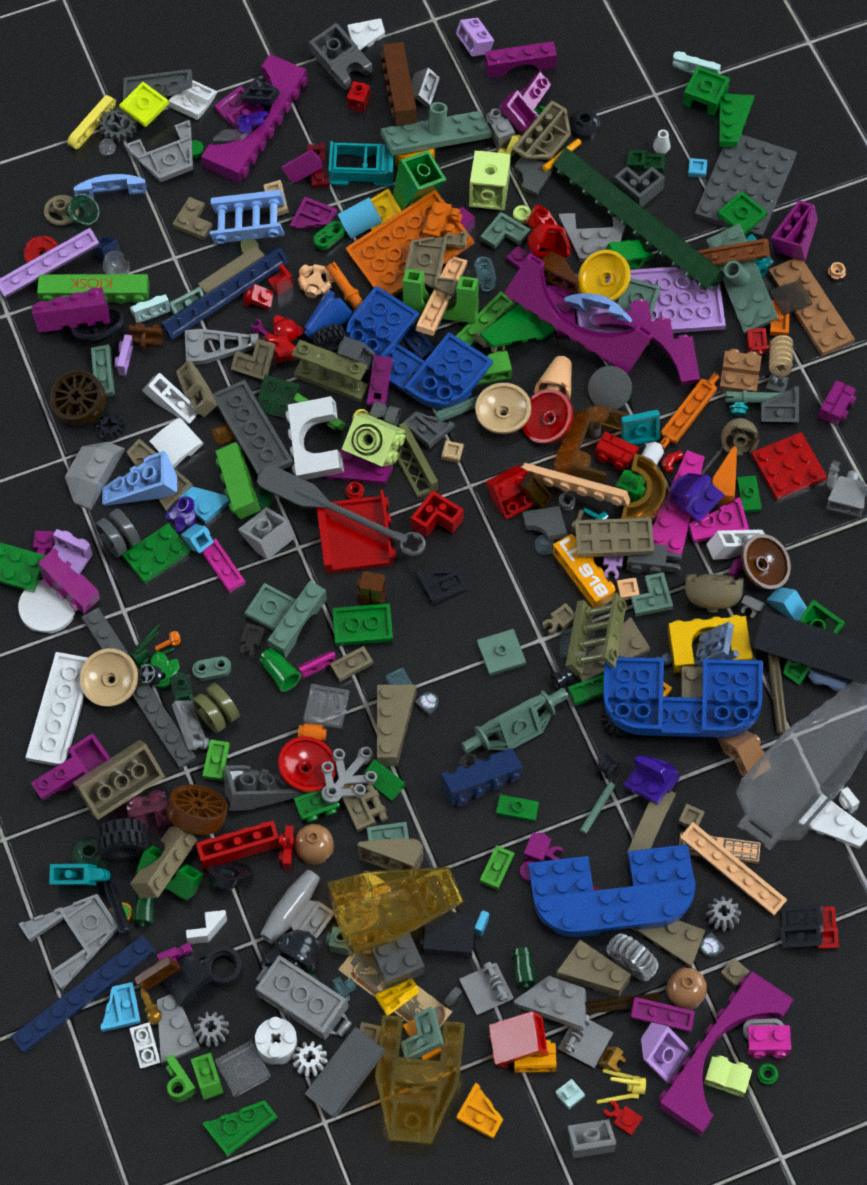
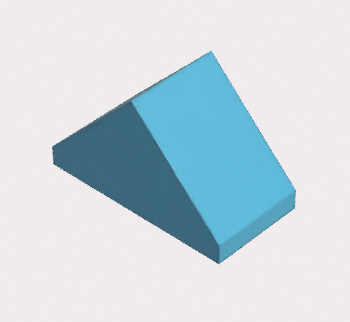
[766,587,807,621]

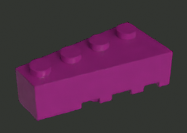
[32,287,110,333]

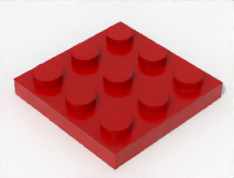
[751,432,827,501]

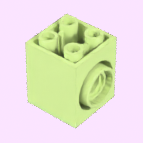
[469,151,511,210]
[342,414,406,467]

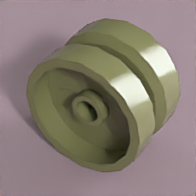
[192,683,240,733]

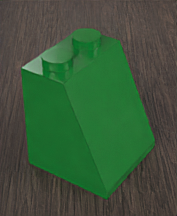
[393,150,446,211]

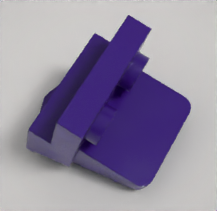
[669,473,724,523]
[624,755,680,805]

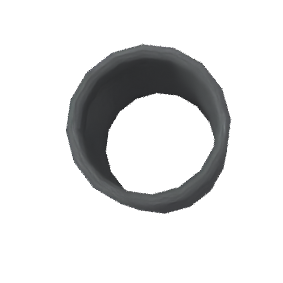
[589,421,601,438]

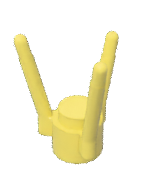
[596,1069,646,1104]

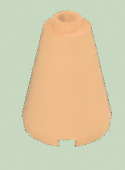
[534,356,572,400]

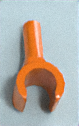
[155,631,181,651]

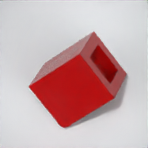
[268,264,293,296]

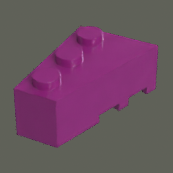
[771,200,818,262]
[38,548,100,614]

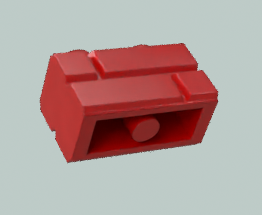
[595,432,639,471]

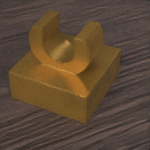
[597,1047,626,1072]

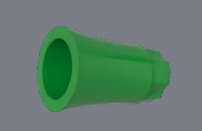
[259,648,302,692]

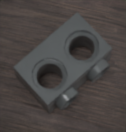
[338,336,376,370]

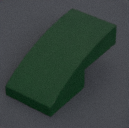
[627,150,666,172]

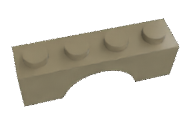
[130,826,197,898]

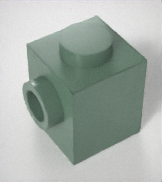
[326,926,357,956]

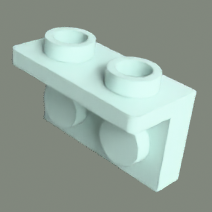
[130,294,170,323]

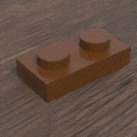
[135,957,181,990]

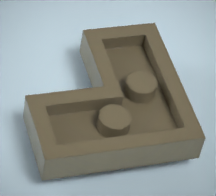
[172,197,213,241]
[231,339,276,379]

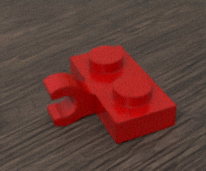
[278,825,294,871]

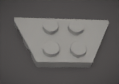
[514,976,586,1031]

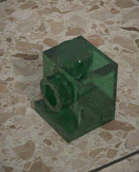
[170,672,194,701]

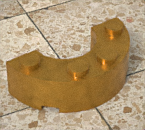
[621,454,666,522]

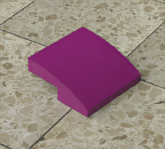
[214,86,264,130]

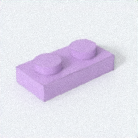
[115,335,134,376]

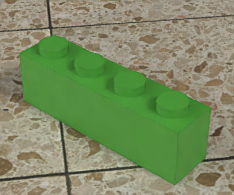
[216,442,261,519]

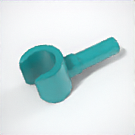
[583,507,608,520]

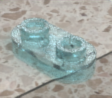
[475,257,496,291]

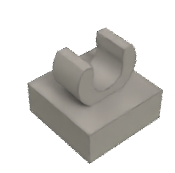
[741,595,765,618]

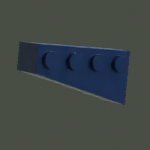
[441,748,523,808]

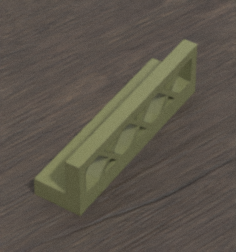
[397,422,438,498]

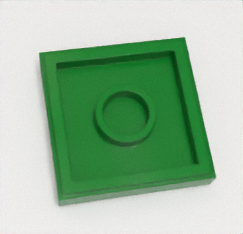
[717,191,768,235]

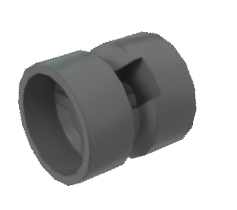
[370,401,401,427]

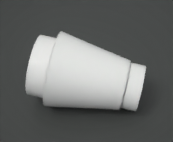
[653,130,671,154]

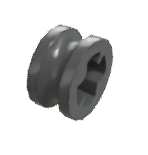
[559,492,576,510]

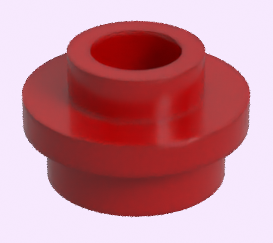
[345,482,364,499]

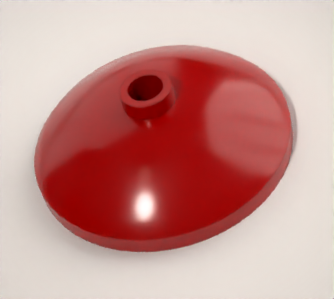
[522,389,573,444]
[278,736,337,792]

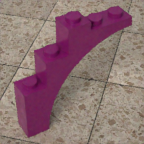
[595,299,700,386]

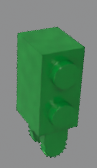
[605,240,654,269]
[616,470,646,507]

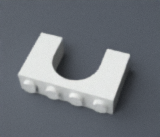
[286,396,344,480]

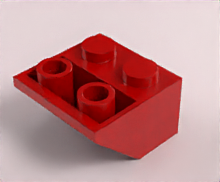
[485,465,535,519]

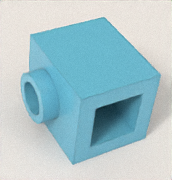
[181,524,214,553]

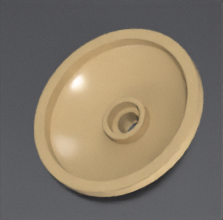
[475,383,531,434]
[80,648,138,707]

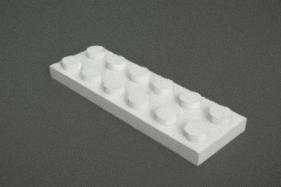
[26,652,88,766]

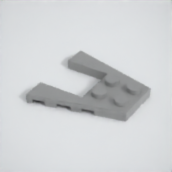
[19,894,118,990]

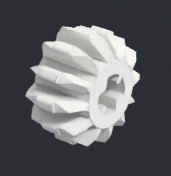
[292,1041,328,1078]

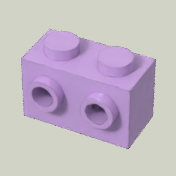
[456,18,494,56]

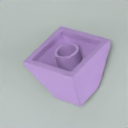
[641,1022,691,1084]

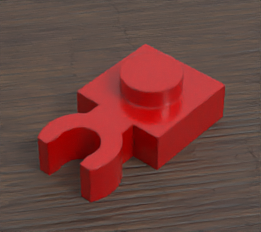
[603,1100,643,1137]

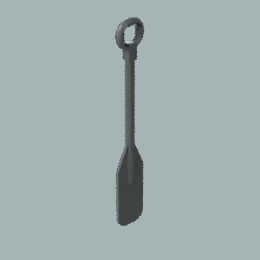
[257,465,426,556]

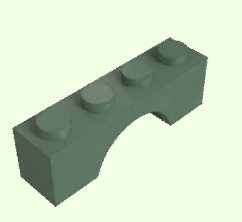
[268,581,327,659]

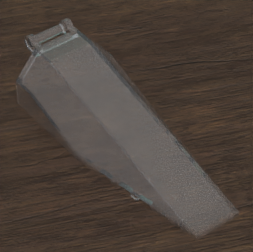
[736,682,867,850]

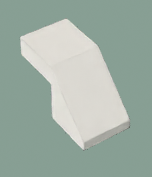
[186,910,227,944]

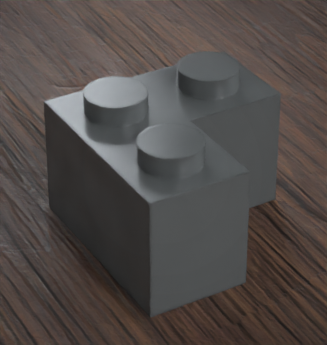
[614,166,665,207]

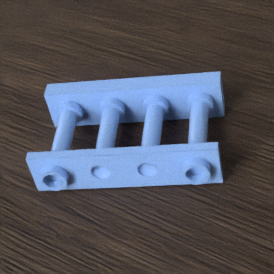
[210,190,285,244]

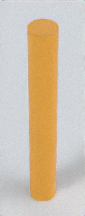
[542,138,581,172]

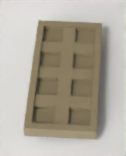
[575,517,654,558]

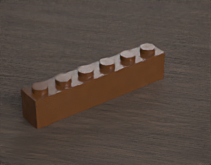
[380,42,417,125]

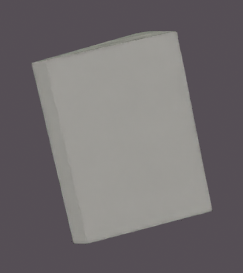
[568,1119,616,1158]

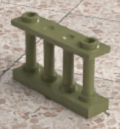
[292,340,369,402]
[566,593,627,676]

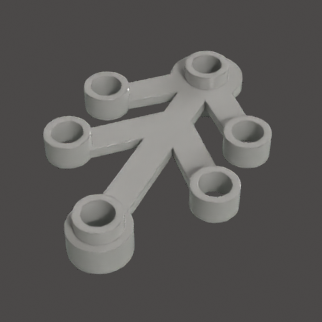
[321,747,377,804]

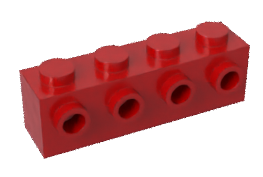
[196,820,280,870]

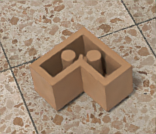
[717,730,770,780]

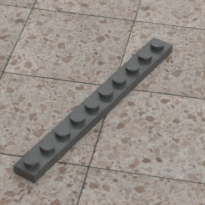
[82,608,197,769]

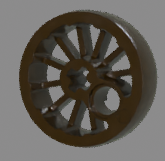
[49,370,107,427]

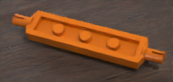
[659,373,720,450]

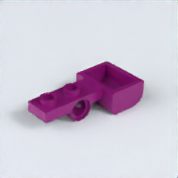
[499,72,551,135]
[31,733,110,801]

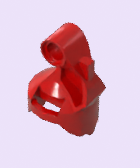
[527,205,571,258]

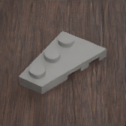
[157,994,200,1065]

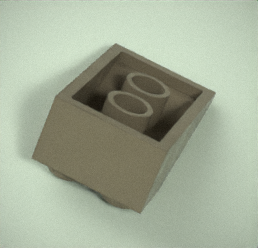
[358,838,423,880]

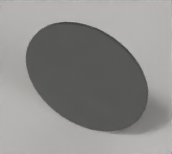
[588,366,632,410]

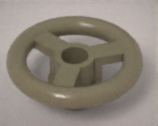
[44,195,79,226]

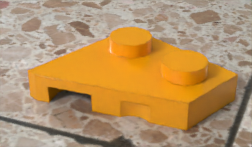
[456,1083,503,1139]

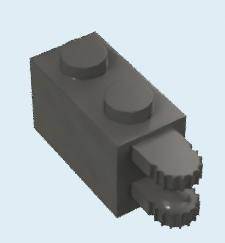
[626,544,682,574]

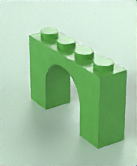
[402,269,479,323]

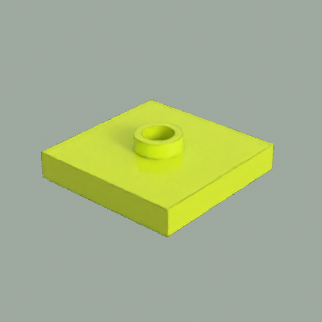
[119,82,169,127]

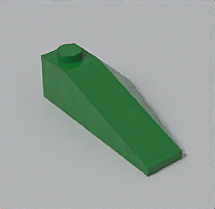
[480,304,555,347]
[783,600,845,685]

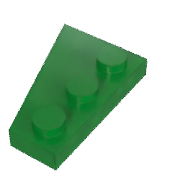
[202,1100,278,1157]

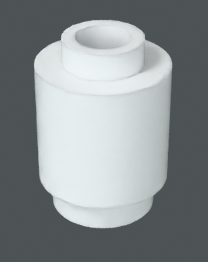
[641,442,664,465]

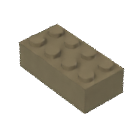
[73,740,165,820]

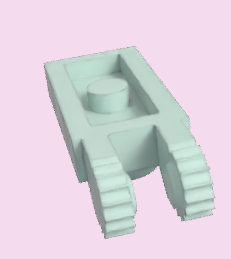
[673,51,721,74]

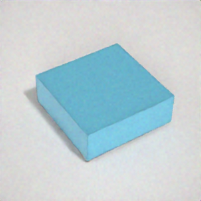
[688,158,707,178]
[474,911,489,937]

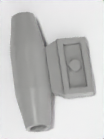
[260,870,335,944]

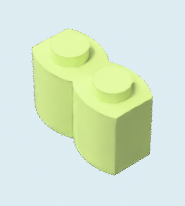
[704,1055,752,1097]

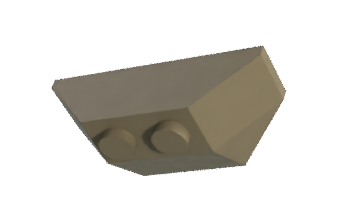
[512,101,571,159]

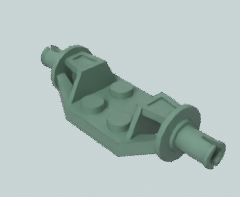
[461,688,568,754]

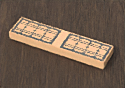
[679,832,761,864]

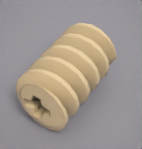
[769,335,793,377]

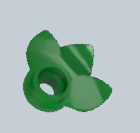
[140,651,179,688]

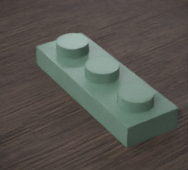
[91,344,115,398]

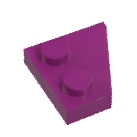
[290,197,337,229]

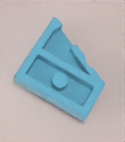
[179,486,231,525]
[101,982,141,1032]

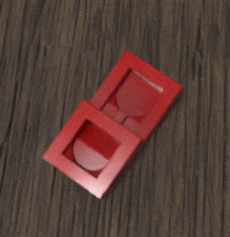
[818,906,839,948]

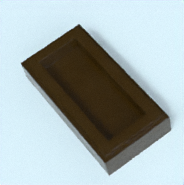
[519,472,553,509]

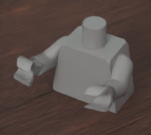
[826,460,867,517]

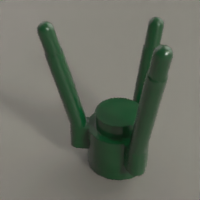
[129,624,175,665]

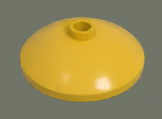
[578,250,630,301]

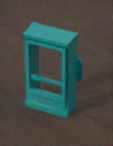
[329,141,394,187]

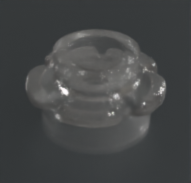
[99,139,116,155]

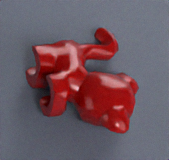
[263,315,305,364]

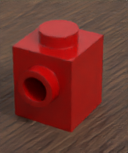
[347,81,370,112]

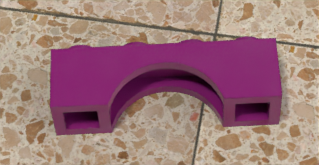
[485,41,557,78]

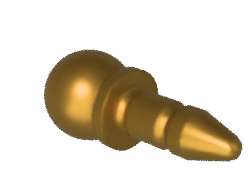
[140,988,162,1025]

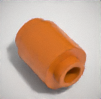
[298,723,327,741]

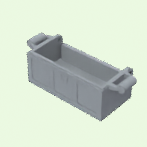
[255,955,352,1041]

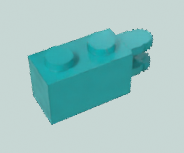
[49,864,111,886]

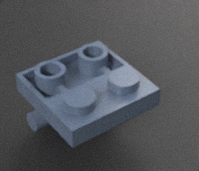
[695,622,739,667]

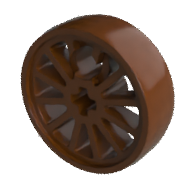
[166,784,228,835]

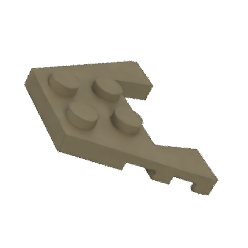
[404,231,468,297]

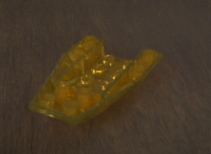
[328,867,463,954]

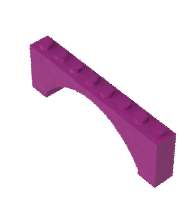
[201,54,308,183]
[504,253,654,373]
[658,972,794,1137]

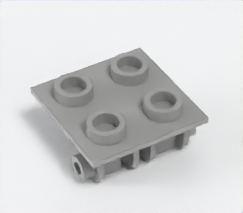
[459,962,514,1015]
[558,1014,614,1068]

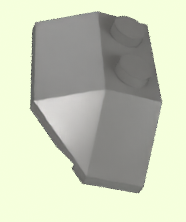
[65,442,125,510]

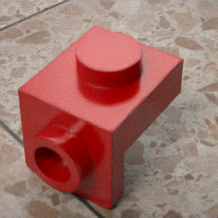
[243,284,274,310]
[746,328,770,355]

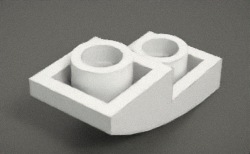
[130,1022,160,1068]

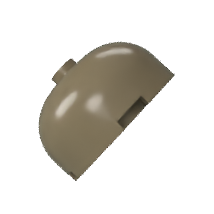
[685,574,744,612]

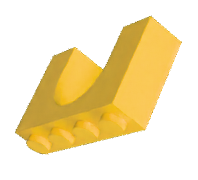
[668,615,752,673]

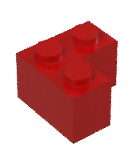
[411,490,464,538]

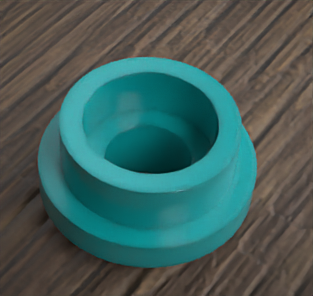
[729,402,748,416]

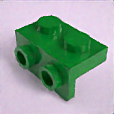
[294,789,340,823]

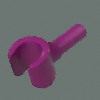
[251,319,269,335]

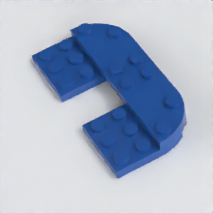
[346,286,493,409]
[604,657,763,737]
[528,844,695,937]

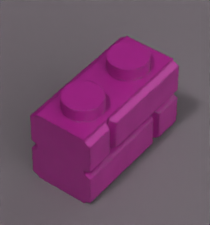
[818,380,856,426]

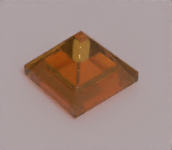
[211,423,235,445]

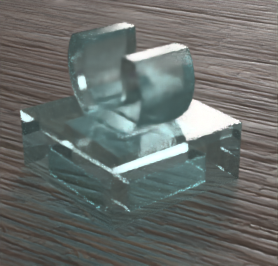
[332,977,356,1001]

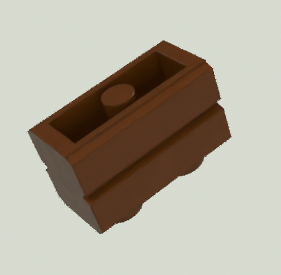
[356,571,386,605]

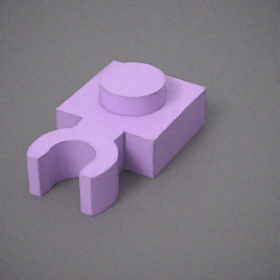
[603,556,623,581]

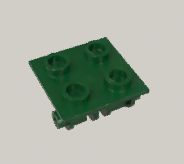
[257,375,300,419]

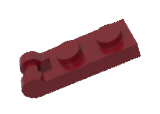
[307,142,330,189]

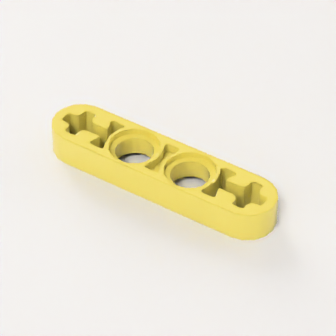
[68,95,116,149]

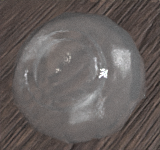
[102,251,130,274]

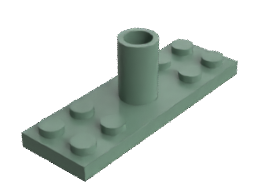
[381,102,492,156]
[707,224,779,335]

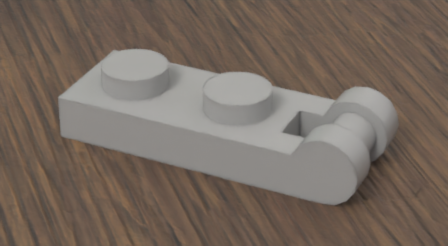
[172,700,209,750]

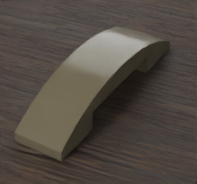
[627,791,676,855]

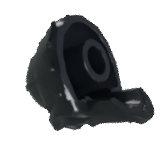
[261,929,318,972]

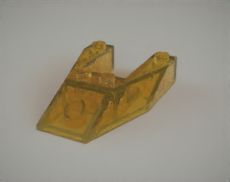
[375,1015,465,1145]

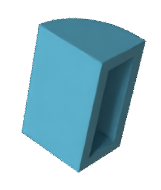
[338,198,383,239]

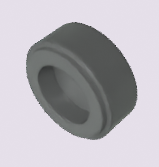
[443,986,462,1007]

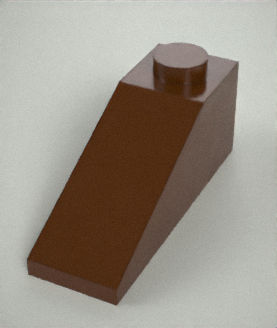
[541,251,581,294]

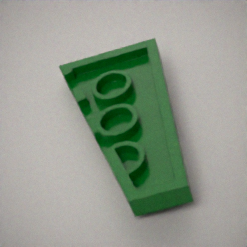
[719,94,755,147]

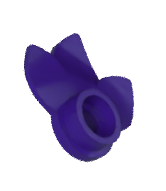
[236,111,268,134]
[165,496,196,533]

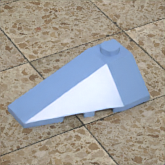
[102,451,177,506]

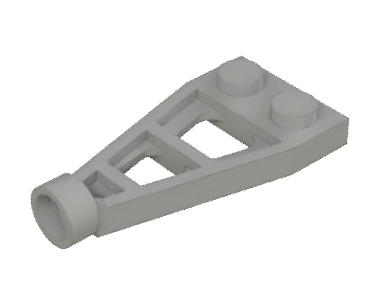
[185,329,259,365]

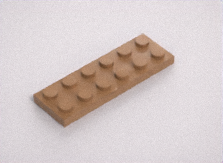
[768,258,855,357]

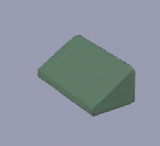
[169,287,204,315]

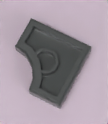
[514,156,554,197]
[522,506,567,540]

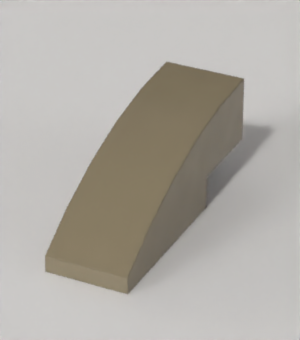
[176,360,217,417]

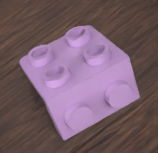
[52,529,93,574]

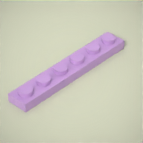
[0,228,100,298]

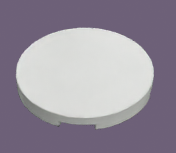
[18,580,76,634]

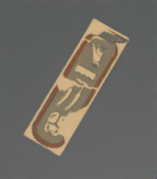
[338,943,452,1027]

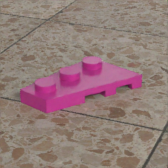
[689,497,749,543]

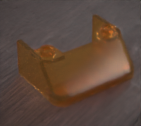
[553,405,629,485]

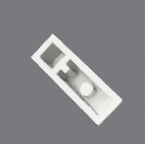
[142,373,198,424]
[706,530,764,560]

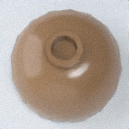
[294,824,334,865]
[666,967,707,1010]

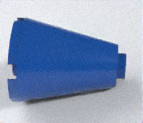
[304,290,353,340]

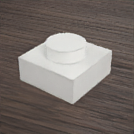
[839,787,860,813]

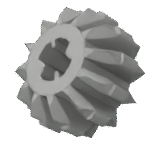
[706,896,741,932]
[194,1011,229,1047]

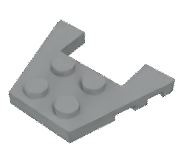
[125,120,193,182]
[559,213,625,262]

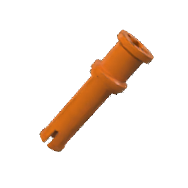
[326,262,363,312]

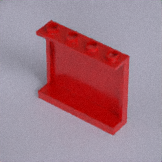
[317,490,396,574]

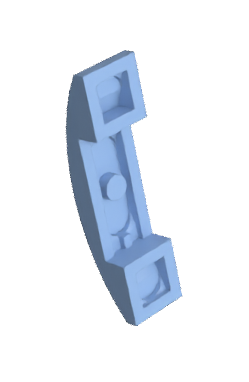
[74,174,147,201]
[564,293,632,323]

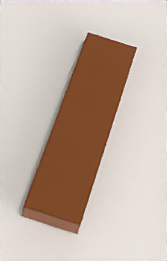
[697,238,770,267]

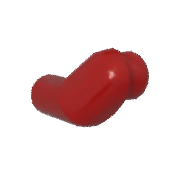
[661,450,684,473]

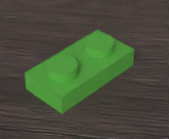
[203,740,230,781]
[480,845,515,890]

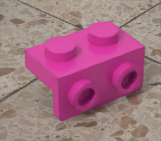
[747,1025,791,1059]

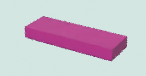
[201,538,246,593]

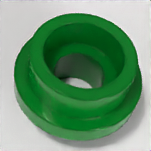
[757,1064,778,1085]

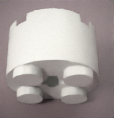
[255,1017,298,1065]

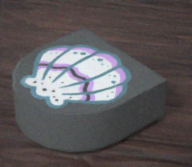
[415,692,438,716]
[700,932,725,958]

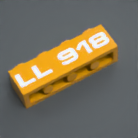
[552,534,616,608]

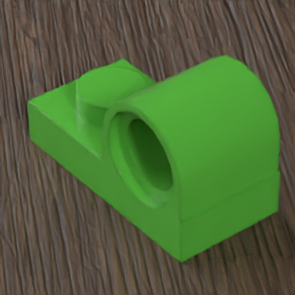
[191,1052,224,1100]
[165,1054,197,1102]

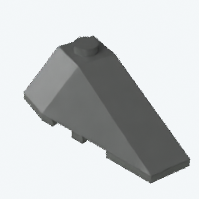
[224,765,309,811]

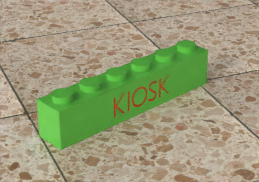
[37,274,149,304]

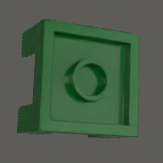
[683,66,730,116]

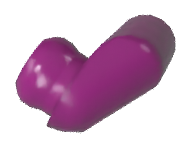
[728,557,743,579]

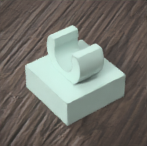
[555,1079,585,1109]

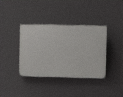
[411,68,440,107]

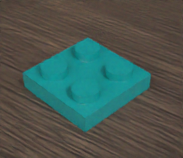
[621,410,660,445]

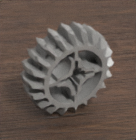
[606,934,659,981]

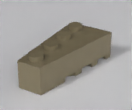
[377,685,417,766]

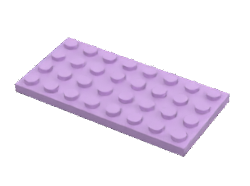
[575,267,726,333]

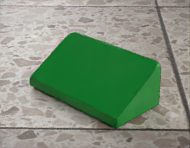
[363,759,405,802]

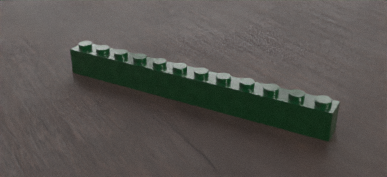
[553,147,725,291]

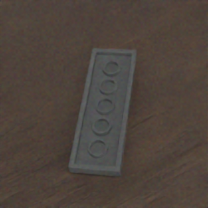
[213,380,293,476]

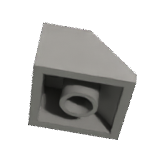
[238,507,296,559]

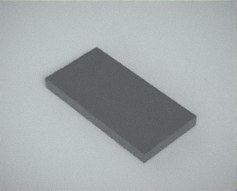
[305,1027,386,1118]

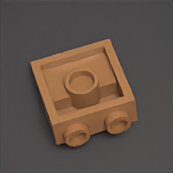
[719,349,762,392]

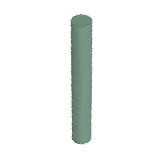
[579,782,615,835]

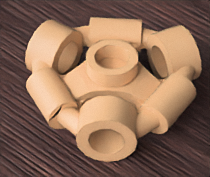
[298,264,335,298]

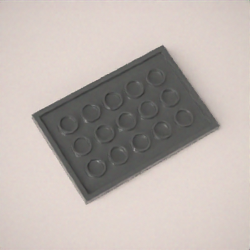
[694,135,797,239]

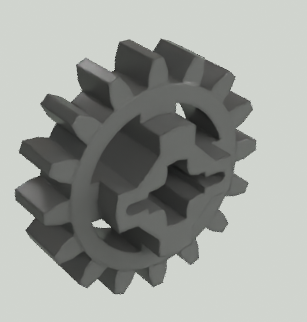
[99,107,138,143]

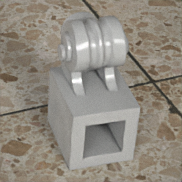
[486,109,515,150]

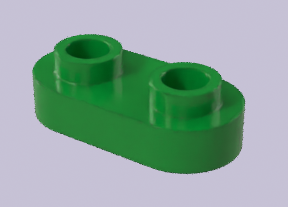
[314,221,345,250]

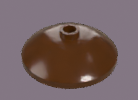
[741,534,791,590]

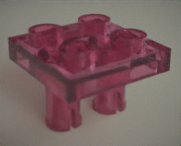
[126,790,169,829]

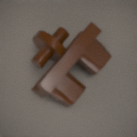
[129,322,163,349]

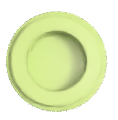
[513,205,531,224]

